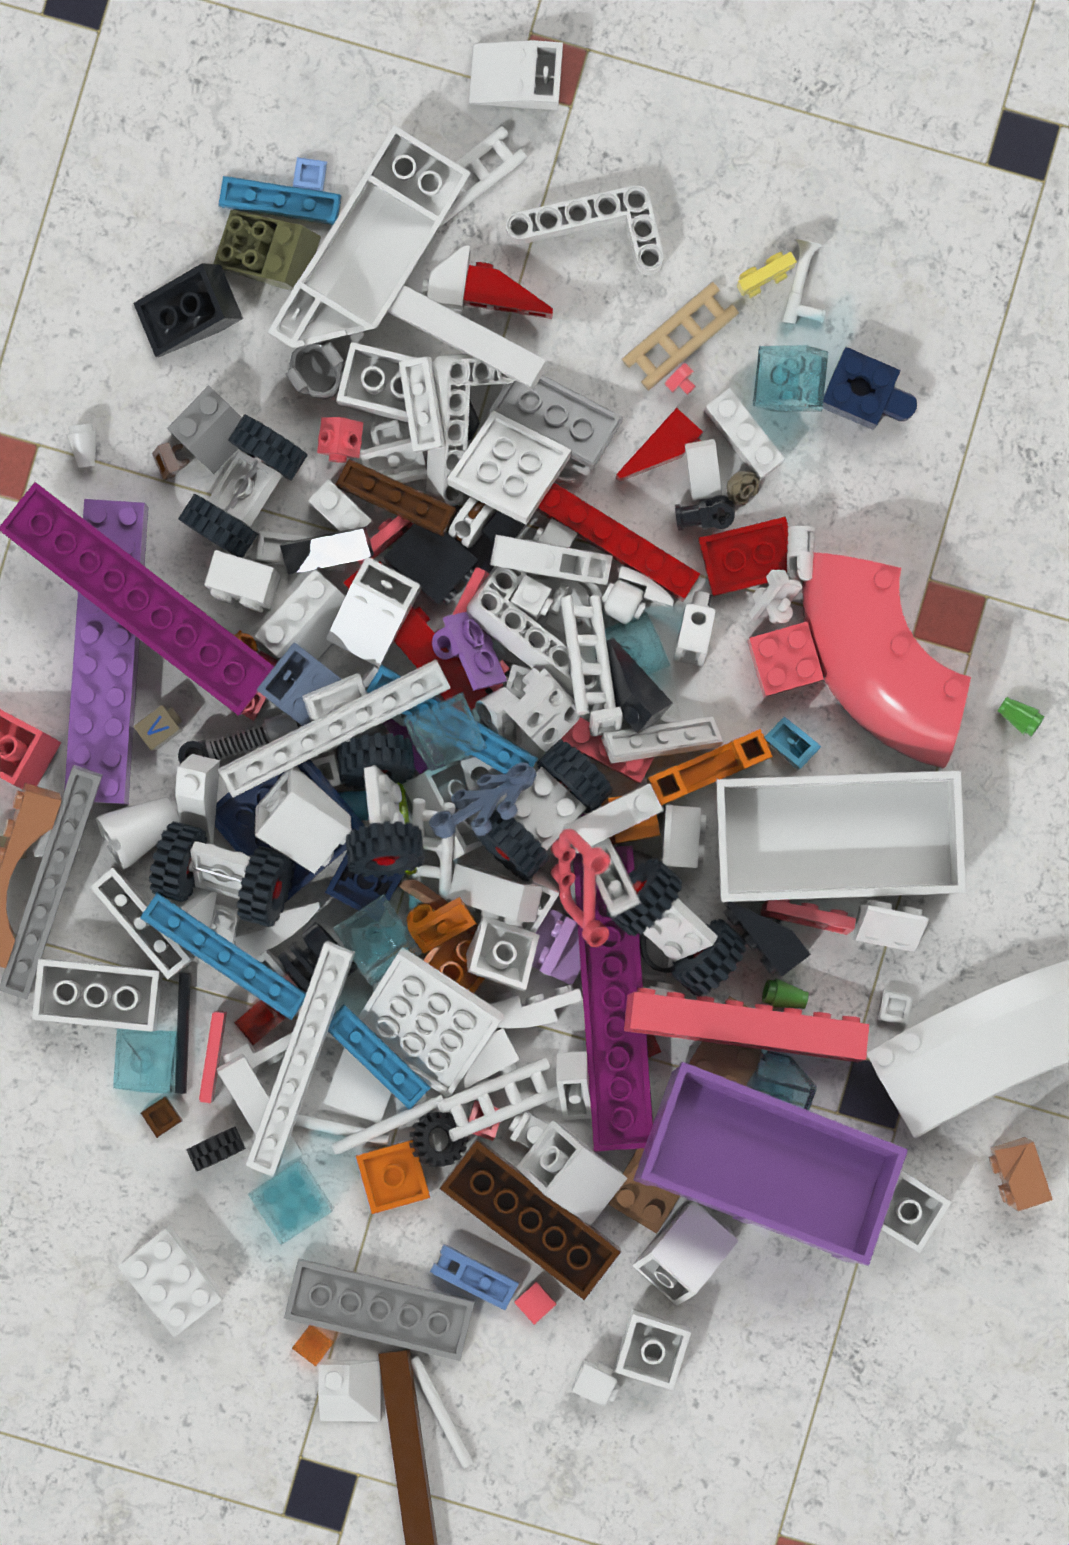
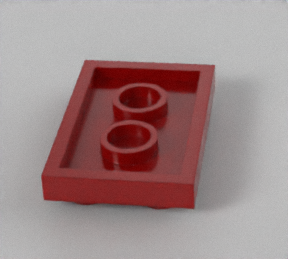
[698,516,789,597]

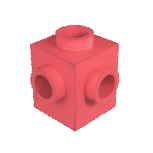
[317,417,364,463]

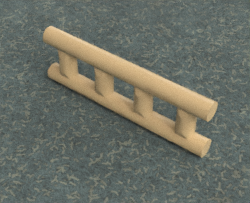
[622,282,739,391]

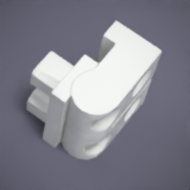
[503,668,580,753]

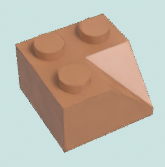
[988,1137,1053,1211]

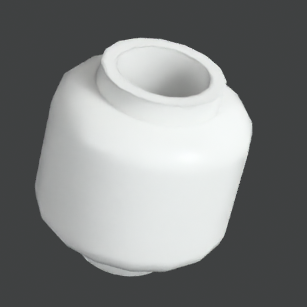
[601,580,647,624]

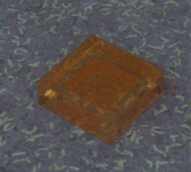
[292,1325,335,1367]

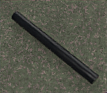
[175,973,191,1094]

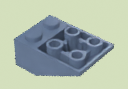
[257,642,342,726]

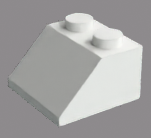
[661,805,706,868]

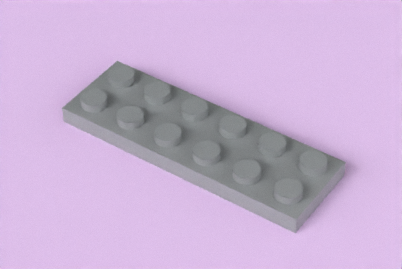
[284,1258,475,1361]

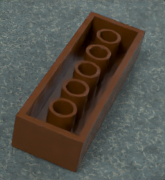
[439,1138,621,1300]

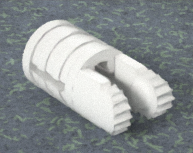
[787,526,815,581]

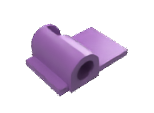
[432,612,507,690]

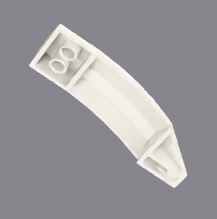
[267,125,471,348]
[867,960,1069,1139]

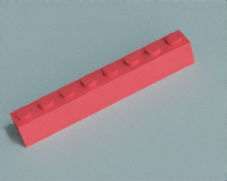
[624,988,869,1063]

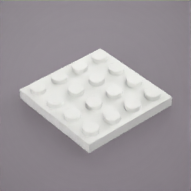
[358,947,505,1098]

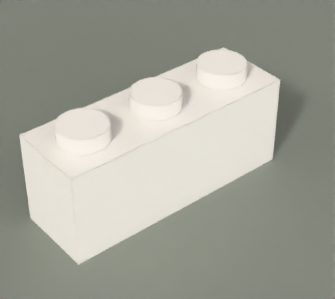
[704,388,785,481]
[448,864,543,926]

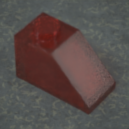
[234,1000,303,1046]

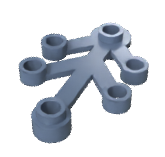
[429,763,537,839]

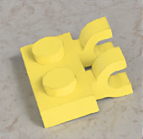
[737,252,797,298]

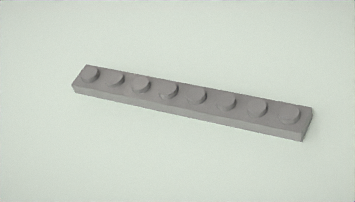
[0,765,103,1000]

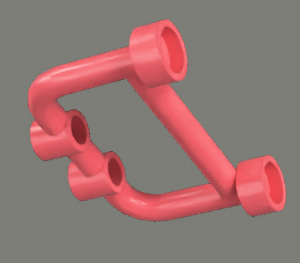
[551,828,610,947]

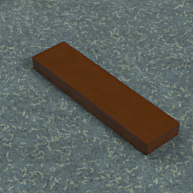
[335,459,457,537]

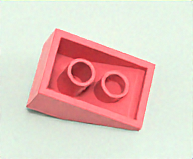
[0,709,61,790]

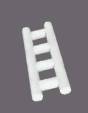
[437,126,527,230]
[561,596,616,715]
[409,798,455,911]
[438,1058,559,1141]

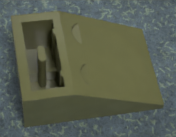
[213,210,321,291]

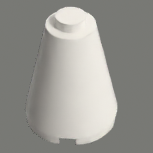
[95,797,180,870]

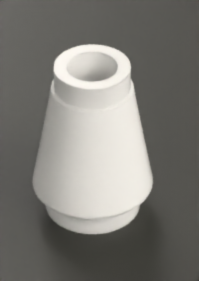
[66,423,96,468]

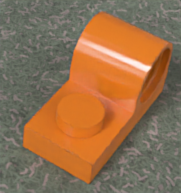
[407,897,476,953]

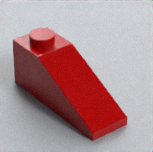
[463,262,553,319]
[615,408,703,482]

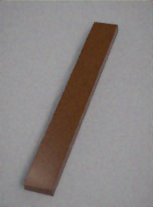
[378,1349,438,1545]

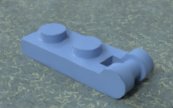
[430,1244,519,1310]

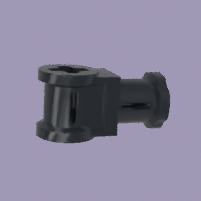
[675,495,735,531]

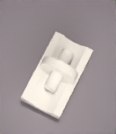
[749,570,802,624]

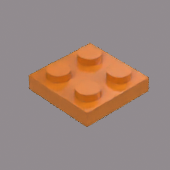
[356,1139,431,1214]

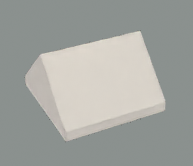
[466,916,540,991]

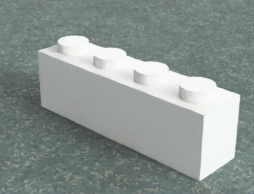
[90,867,195,979]

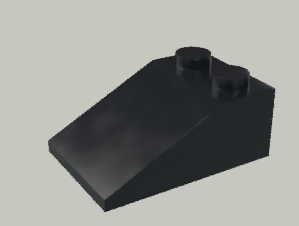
[133,263,243,358]

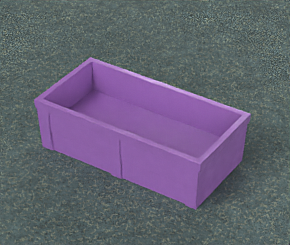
[633,1062,908,1266]

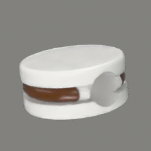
[448,497,498,548]

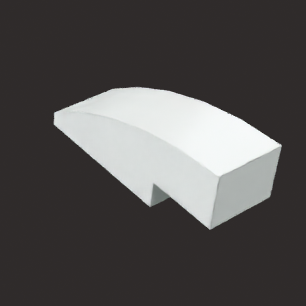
[235,902,322,957]

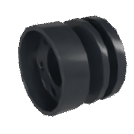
[277,922,358,993]

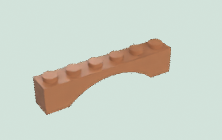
[0,783,62,968]

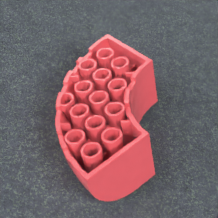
[802,552,971,769]

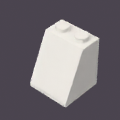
[255,766,352,874]
[516,1120,627,1226]
[632,1201,739,1306]

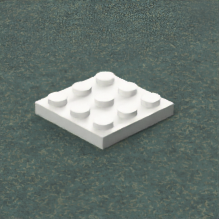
[447,410,572,524]

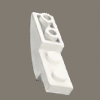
[490,535,613,585]
[490,984,583,1028]

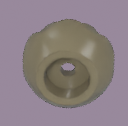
[726,471,761,505]

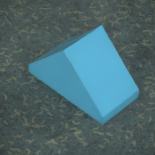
[764,717,821,770]

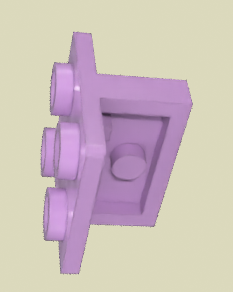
[532,908,581,985]

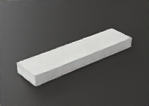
[601,716,723,764]
[217,1054,302,1167]

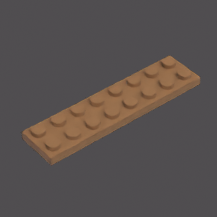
[608,996,767,1234]

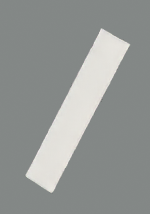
[660,621,704,721]

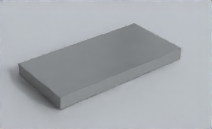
[489,375,623,470]

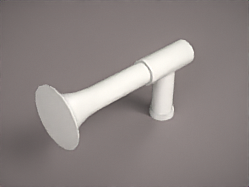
[782,239,826,325]

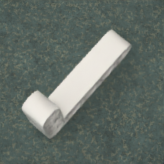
[506,185,664,275]
[426,354,515,506]
[467,566,598,698]

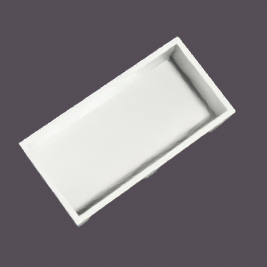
[716,770,966,902]

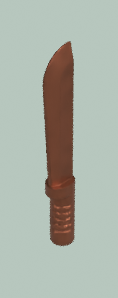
[398,879,478,936]

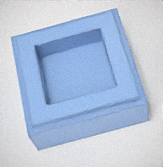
[293,157,327,192]

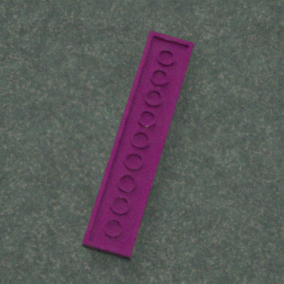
[0,482,274,716]
[573,845,653,1152]

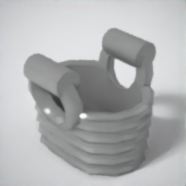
[286,342,344,400]

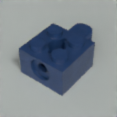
[819,347,917,430]
[325,852,407,921]

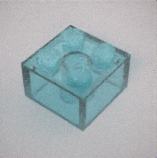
[752,345,829,412]
[248,1158,334,1245]

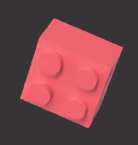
[747,622,824,698]

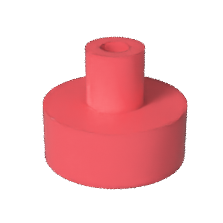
[664,363,696,395]

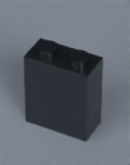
[384,524,478,608]

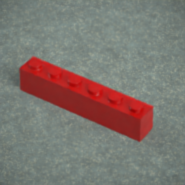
[536,482,700,602]
[343,561,489,716]

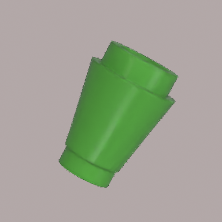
[997,697,1045,737]
[762,978,809,1009]

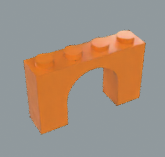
[646,728,773,805]

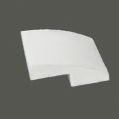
[360,438,427,513]

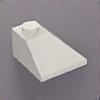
[318,1359,381,1422]

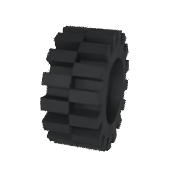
[409,1112,468,1167]
[186,1126,246,1172]

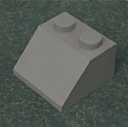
[167,385,242,474]

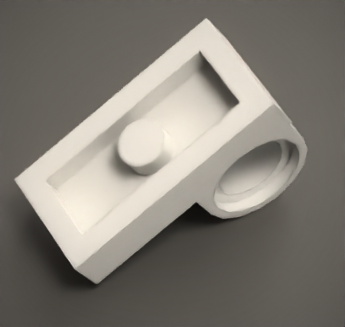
[476,688,522,746]

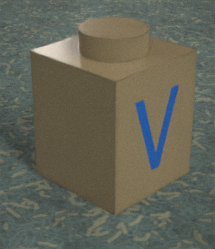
[133,705,183,752]

